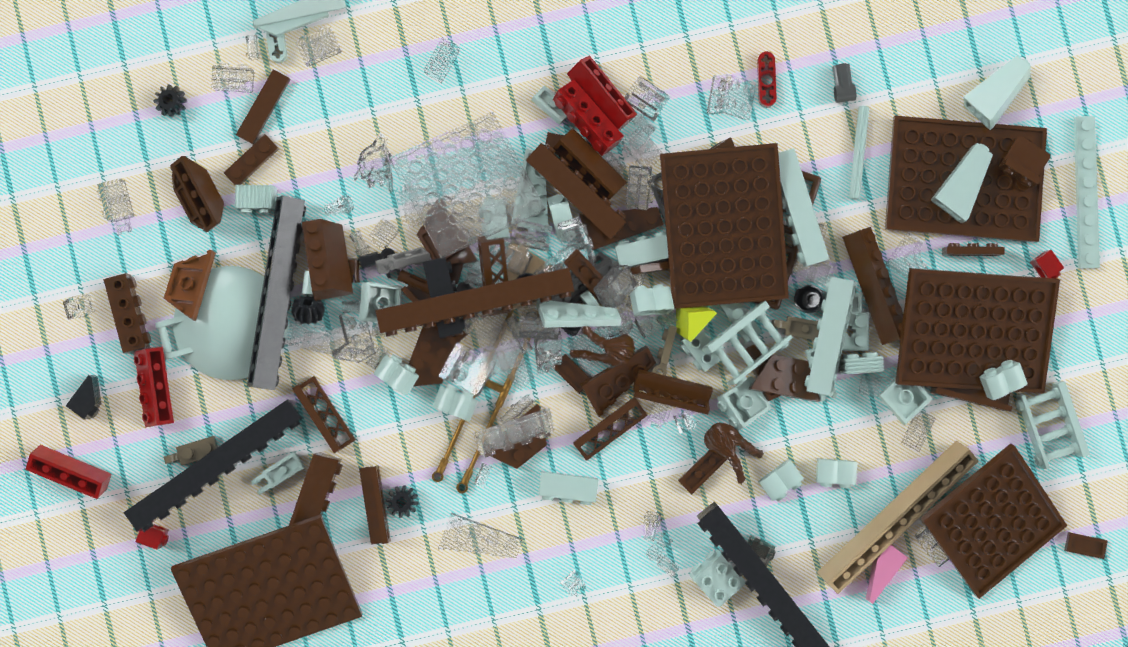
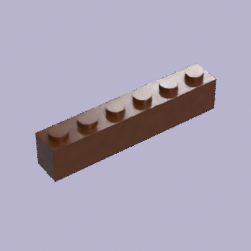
[526,143,627,239]
[842,227,903,345]

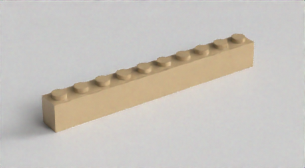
[817,440,979,594]

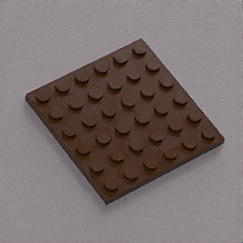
[920,443,1067,599]

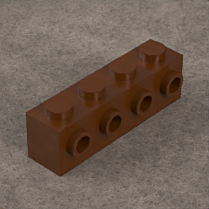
[553,128,627,200]
[103,273,151,354]

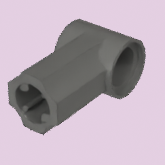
[832,63,857,103]

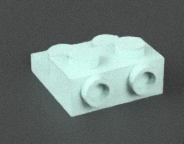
[717,376,772,430]
[878,377,932,425]

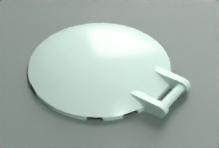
[155,266,288,380]

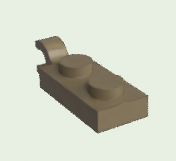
[772,316,819,340]
[652,326,677,376]
[163,436,218,466]

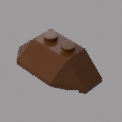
[170,156,224,232]

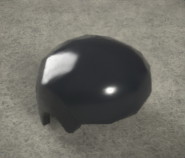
[794,285,826,314]

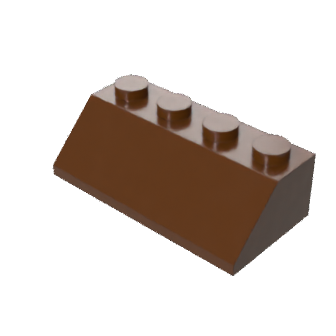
[302,219,353,301]
[289,452,343,525]

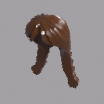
[569,326,635,366]
[704,422,764,485]

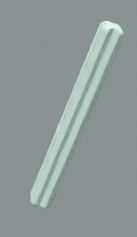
[849,105,869,200]

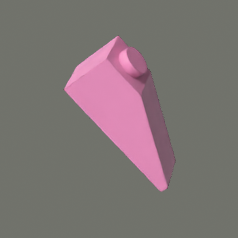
[866,545,908,604]

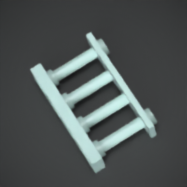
[702,301,793,386]
[1015,381,1091,469]

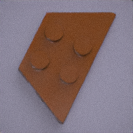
[163,250,216,321]

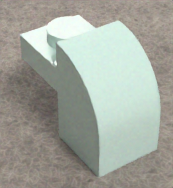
[547,194,576,240]

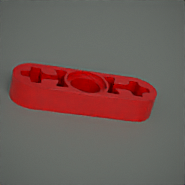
[757,51,777,108]

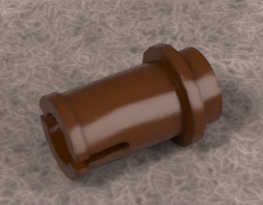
[348,260,361,283]

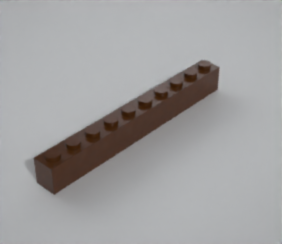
[375,268,574,337]

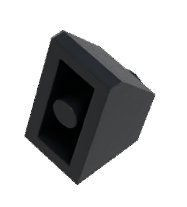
[66,375,102,420]

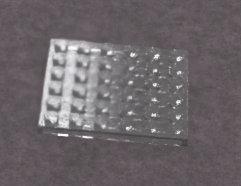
[390,112,545,259]

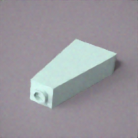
[963,55,1031,130]
[931,143,993,223]

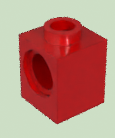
[1030,249,1064,278]
[135,524,169,550]

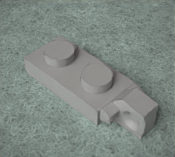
[375,247,431,274]

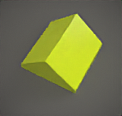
[676,306,717,342]

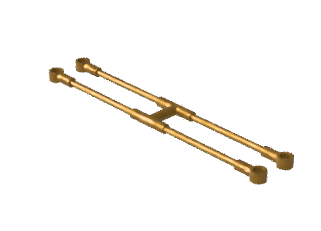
[432,309,540,493]

